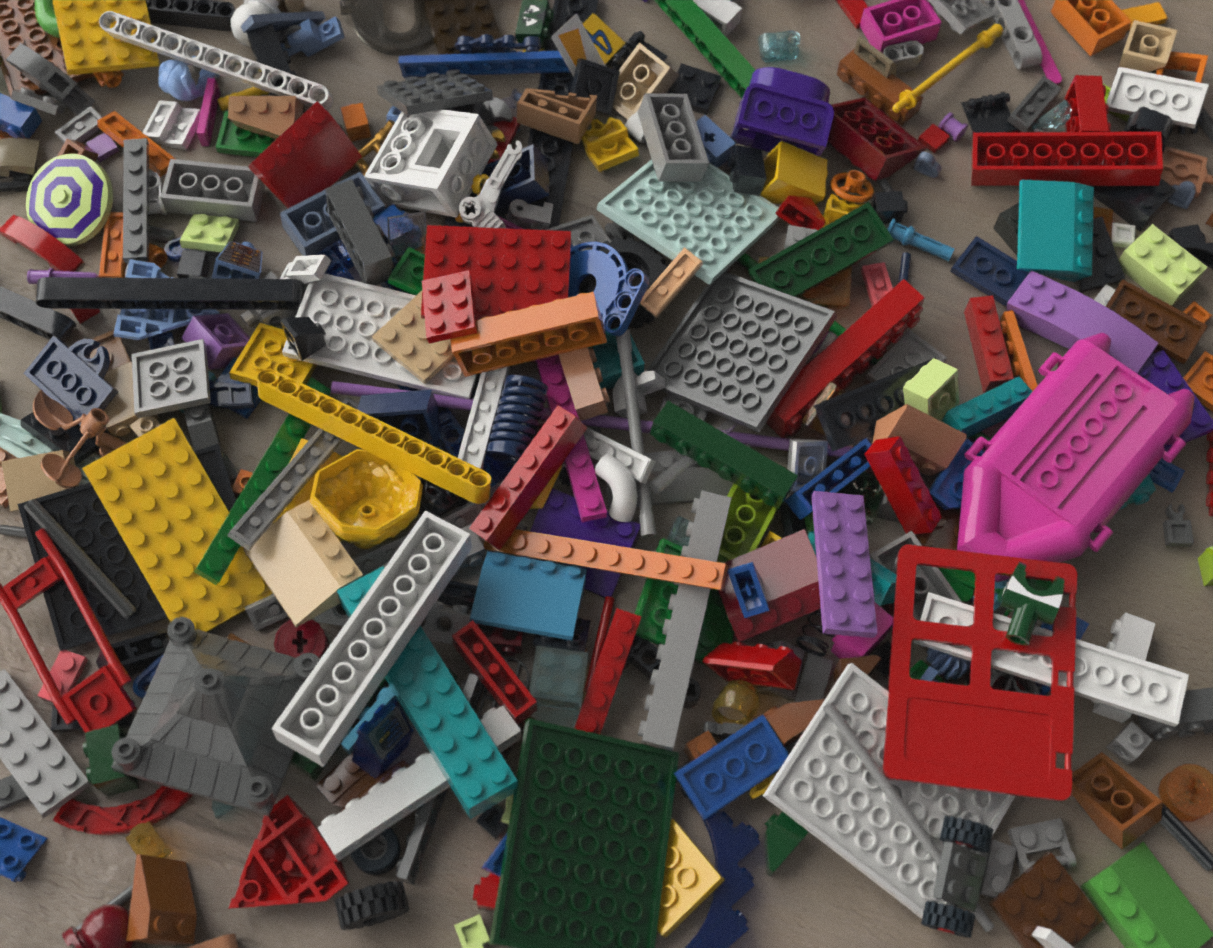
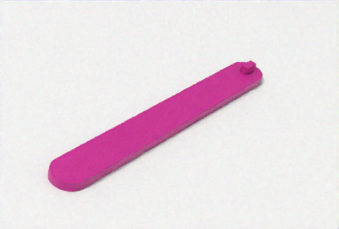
[1018,0,1062,85]

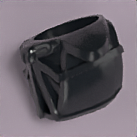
[414,474,467,517]

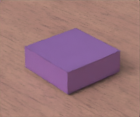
[86,133,119,162]

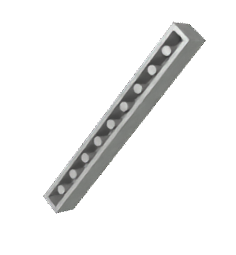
[638,490,731,751]

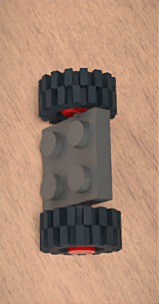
[921,816,994,938]

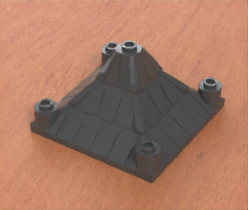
[111,617,320,817]

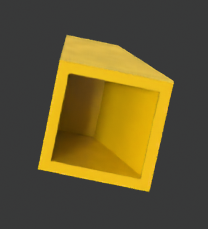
[760,141,828,204]

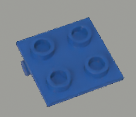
[0,817,47,882]

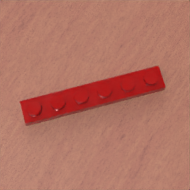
[574,608,642,735]

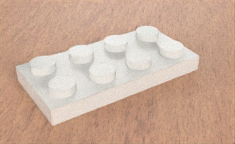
[1106,67,1209,129]

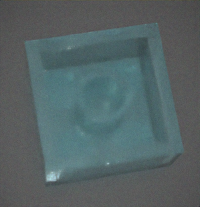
[529,646,589,711]

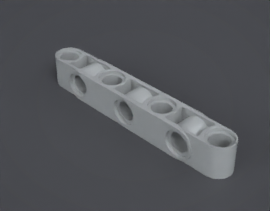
[984,0,1042,69]

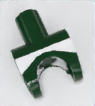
[1000,562,1064,646]

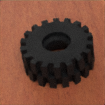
[335,881,410,930]

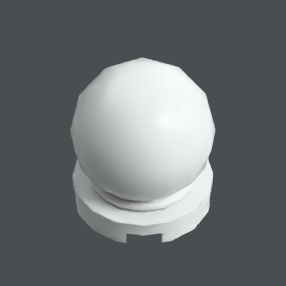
[231,0,285,48]

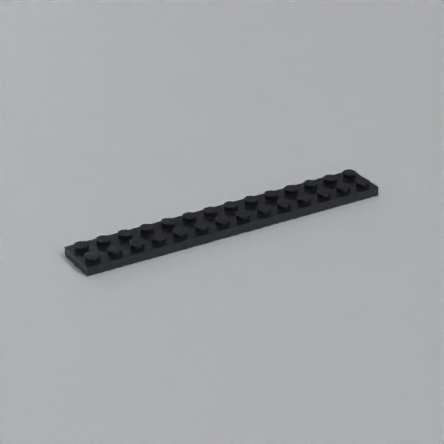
[527,0,599,229]

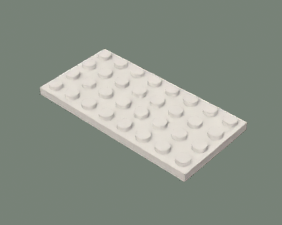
[282,273,478,399]

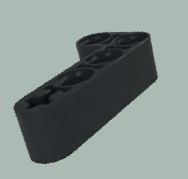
[623,635,701,709]

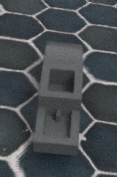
[6,43,95,116]

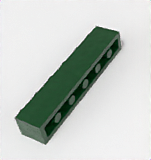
[650,401,798,509]

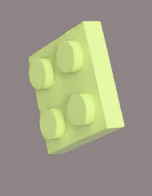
[180,214,239,252]

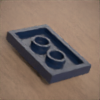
[950,236,1030,307]

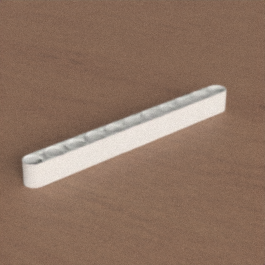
[99,11,333,110]

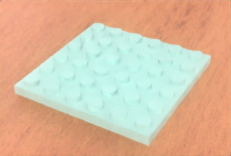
[596,159,781,285]

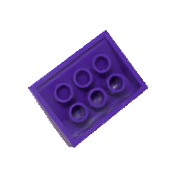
[520,488,641,598]

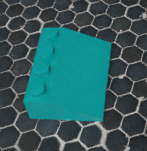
[1017,180,1094,282]

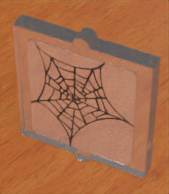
[387,211,426,256]

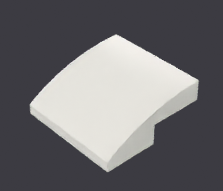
[142,100,201,150]

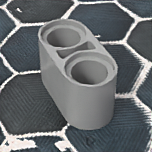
[883,41,924,74]

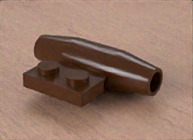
[316,749,410,814]

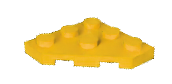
[657,819,725,938]

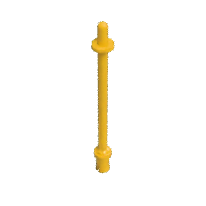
[892,23,1003,113]

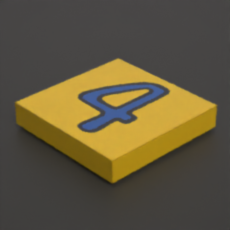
[583,13,625,65]

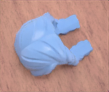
[158,56,220,101]

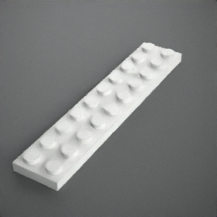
[913,592,1189,727]

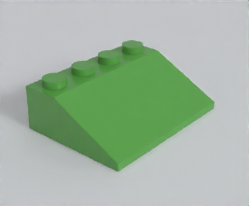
[1080,842,1213,948]

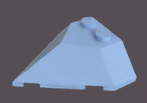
[113,259,219,340]

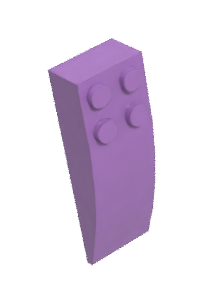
[1006,271,1158,374]

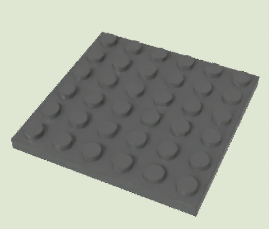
[646,272,837,432]

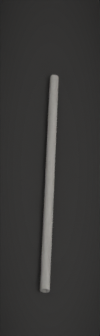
[823,702,994,932]

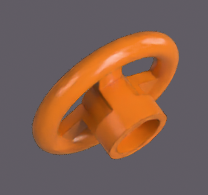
[830,170,874,203]

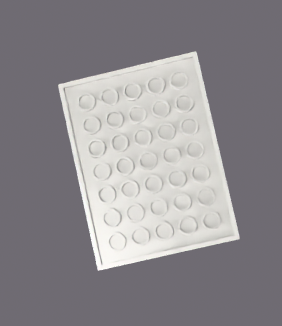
[763,663,1015,919]

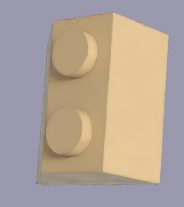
[1118,20,1177,72]

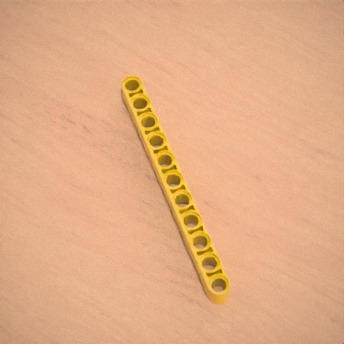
[257,369,491,504]

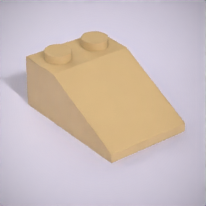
[612,43,679,120]

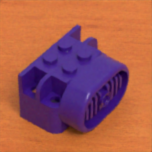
[730,67,834,157]

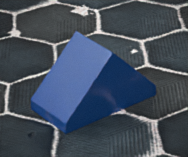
[727,562,769,618]

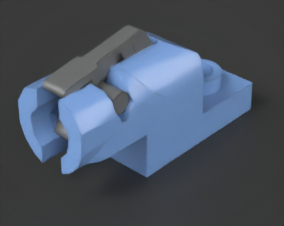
[280,16,345,57]

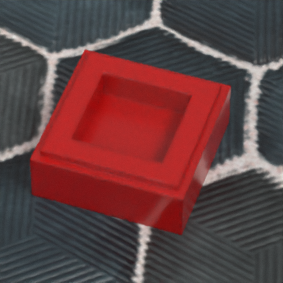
[918,124,950,154]

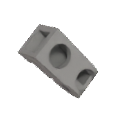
[507,199,553,230]

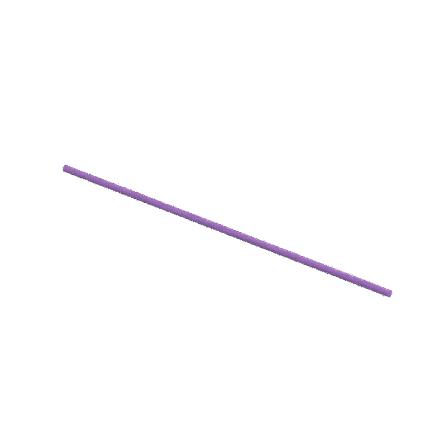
[331,381,853,457]

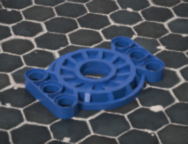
[568,242,649,337]

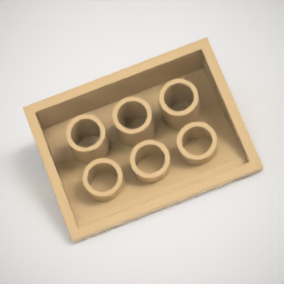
[244,500,363,627]

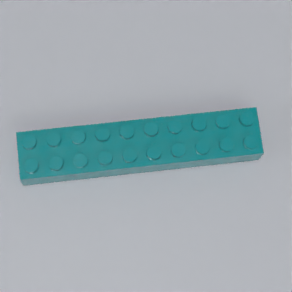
[337,566,518,820]

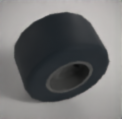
[350,827,401,876]

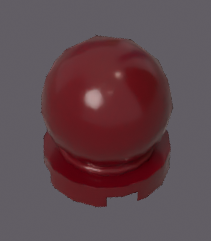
[62,904,135,948]

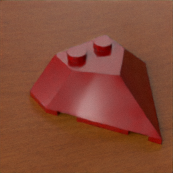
[228,795,350,909]

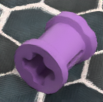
[938,112,968,142]

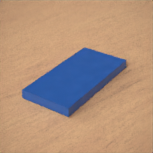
[674,715,789,820]

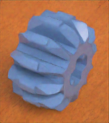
[926,648,971,680]

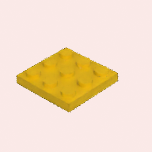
[229,323,317,386]

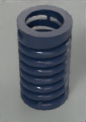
[485,375,549,466]

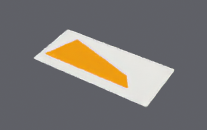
[551,14,606,77]

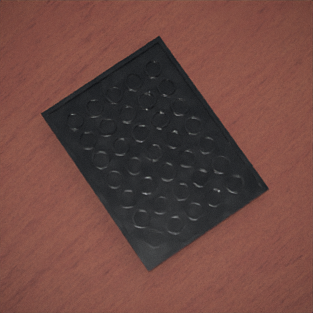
[18,444,236,651]

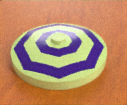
[26,154,113,246]

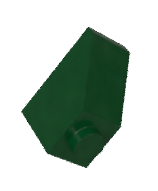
[763,811,808,877]

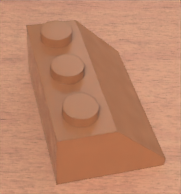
[872,404,967,476]

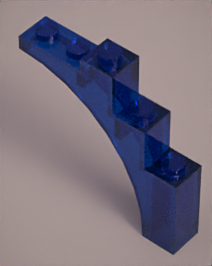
[685,798,761,948]

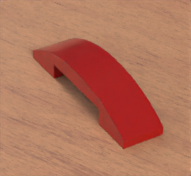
[0,215,83,272]

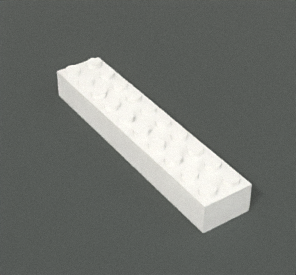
[272,511,472,767]

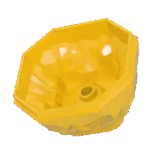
[310,449,423,549]

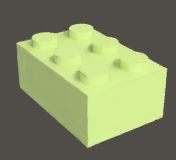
[1119,224,1208,306]

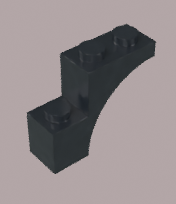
[1168,224,1213,269]

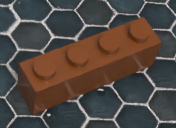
[836,48,923,126]

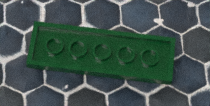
[748,202,894,297]

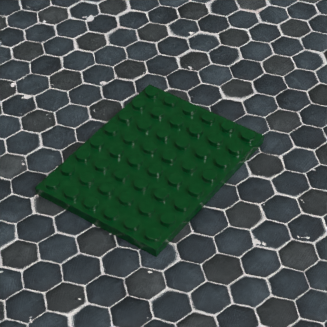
[489,718,679,948]

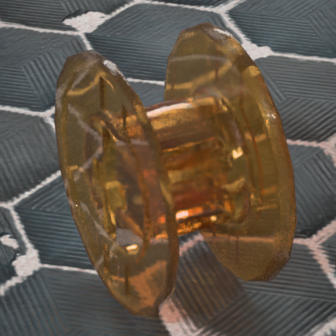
[1158,764,1213,821]

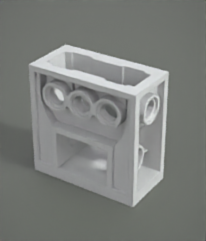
[364,109,497,217]

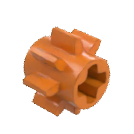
[93,70,124,88]

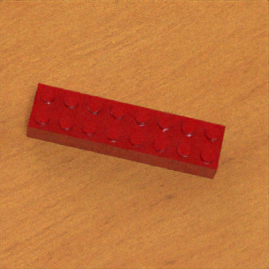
[971,132,1163,186]
[766,279,925,438]

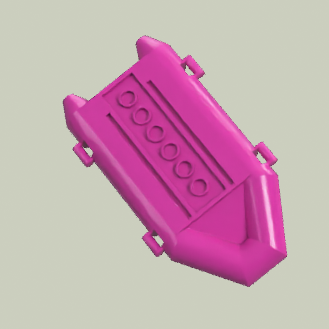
[957,333,1195,583]

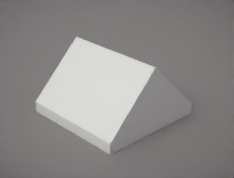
[787,438,828,492]

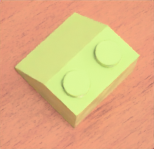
[903,358,959,421]

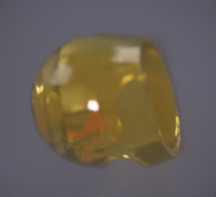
[712,680,760,725]

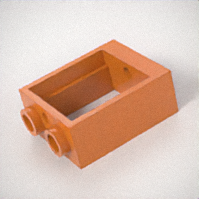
[1156,51,1208,83]

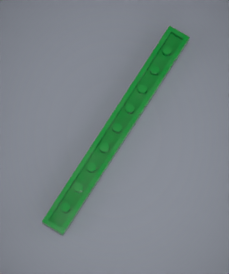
[194,377,331,585]

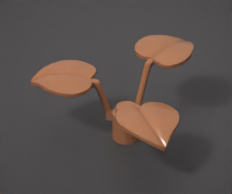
[33,390,127,488]

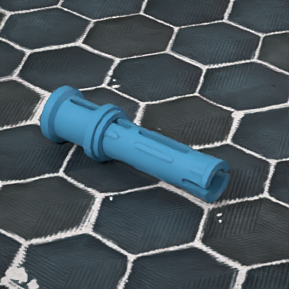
[887,218,955,262]

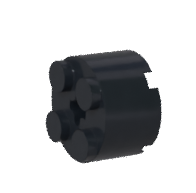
[1123,107,1172,154]

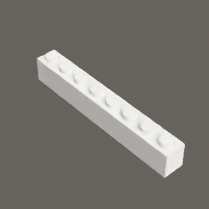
[317,705,522,861]

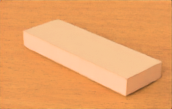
[640,247,703,318]

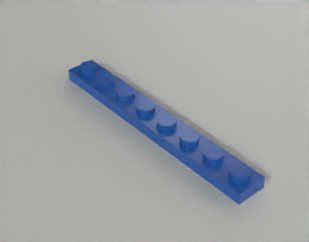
[399,51,571,77]

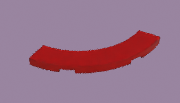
[53,785,194,835]

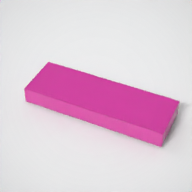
[196,78,221,147]

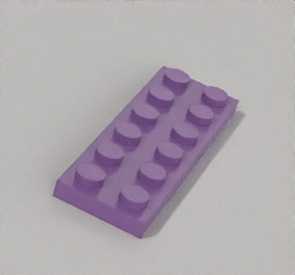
[811,491,877,638]

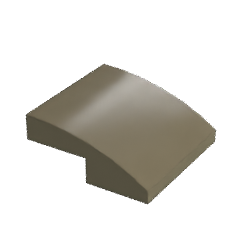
[854,37,897,78]
[0,138,40,177]

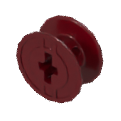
[274,619,329,659]

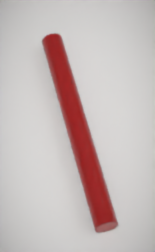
[584,596,615,692]

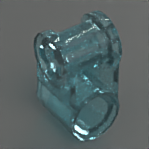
[758,31,801,62]

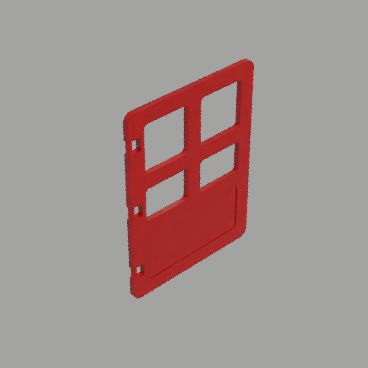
[883,544,1077,801]

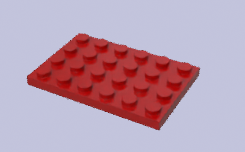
[421,225,571,320]

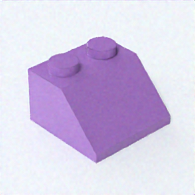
[181,313,250,370]

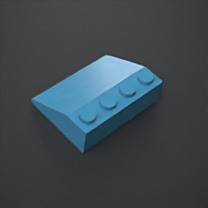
[470,551,587,640]

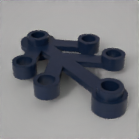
[455,35,541,54]

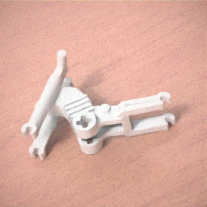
[459,140,522,228]

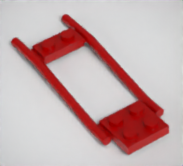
[0,528,137,732]

